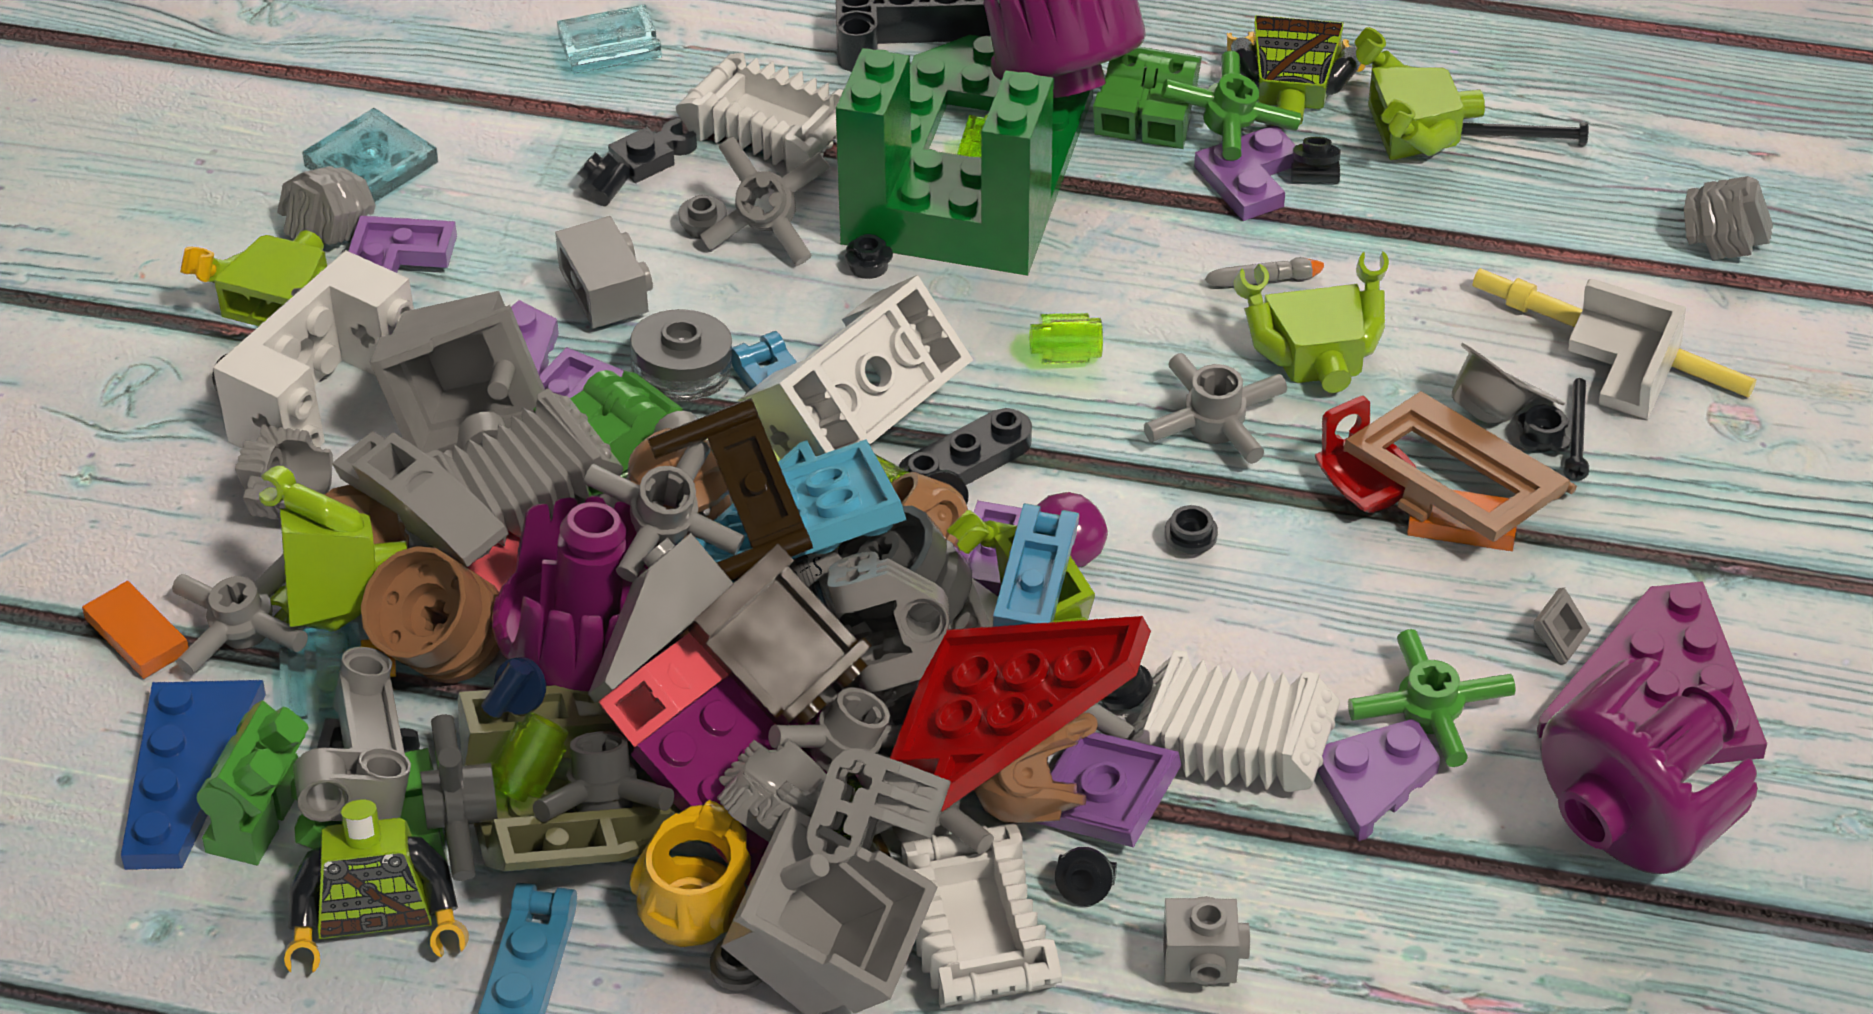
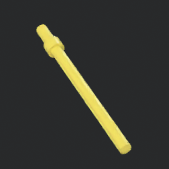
[1472,268,1756,398]

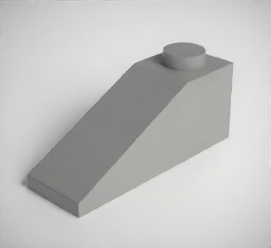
[588,533,734,703]

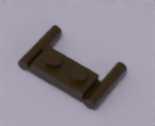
[647,398,813,581]

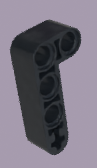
[836,0,1001,72]

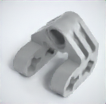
[827,551,949,692]
[806,748,951,864]

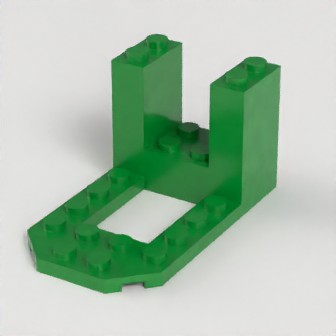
[836,35,1093,276]

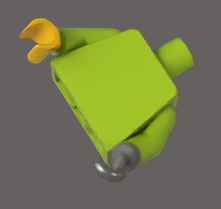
[180,230,327,326]

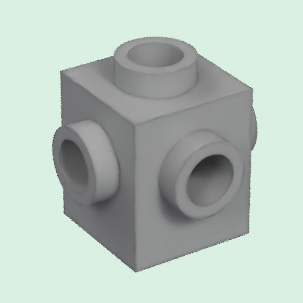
[1163,896,1250,985]

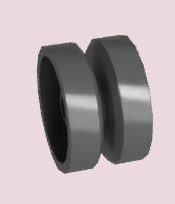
[838,505,972,634]

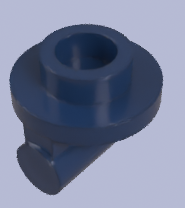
[481,657,546,718]

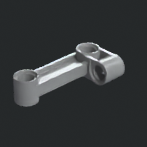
[293,647,411,822]

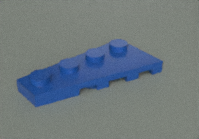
[121,680,266,870]

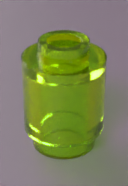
[1029,313,1103,364]
[492,712,569,802]

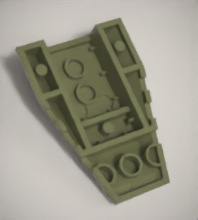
[458,685,687,871]

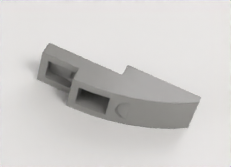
[332,431,509,567]

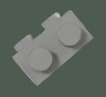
[555,216,653,329]

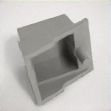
[370,291,545,454]
[721,807,938,1014]

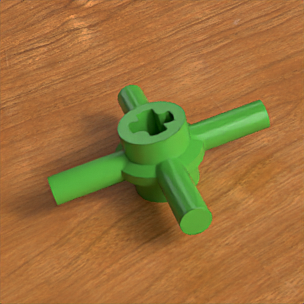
[1161,51,1301,161]
[1348,629,1516,767]

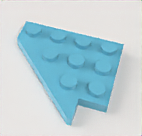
[695,439,906,583]

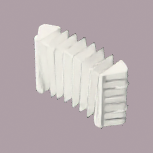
[676,53,843,174]
[1130,650,1340,792]
[901,823,1062,1008]

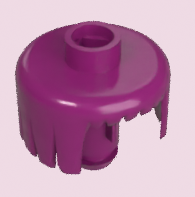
[983,0,1146,98]
[492,496,679,691]
[1540,657,1758,874]

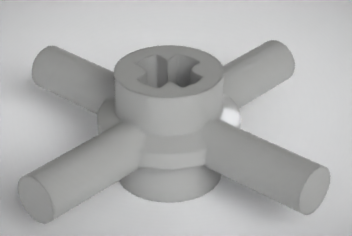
[172,554,308,675]

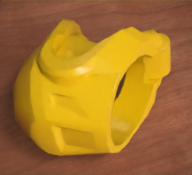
[629,800,751,947]

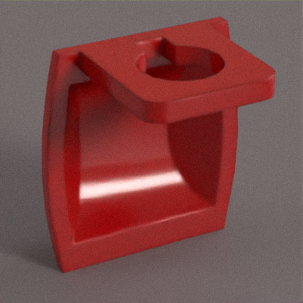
[1315,395,1416,513]

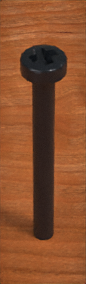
[1461,122,1589,145]
[1563,378,1590,481]

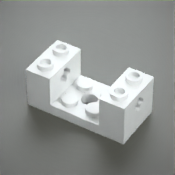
[213,250,414,448]
[738,275,973,459]

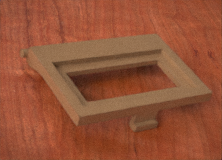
[1344,391,1577,542]

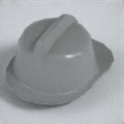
[1451,343,1565,423]

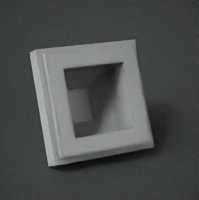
[1533,587,1591,665]

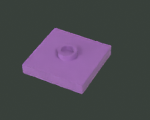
[1035,732,1181,848]

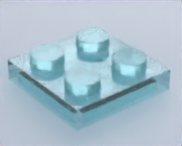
[302,108,438,202]

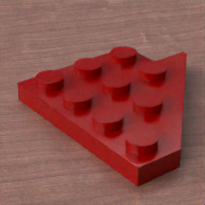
[890,616,1151,812]

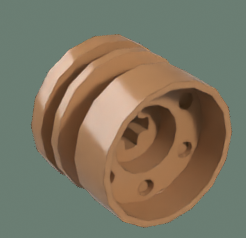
[361,546,500,684]

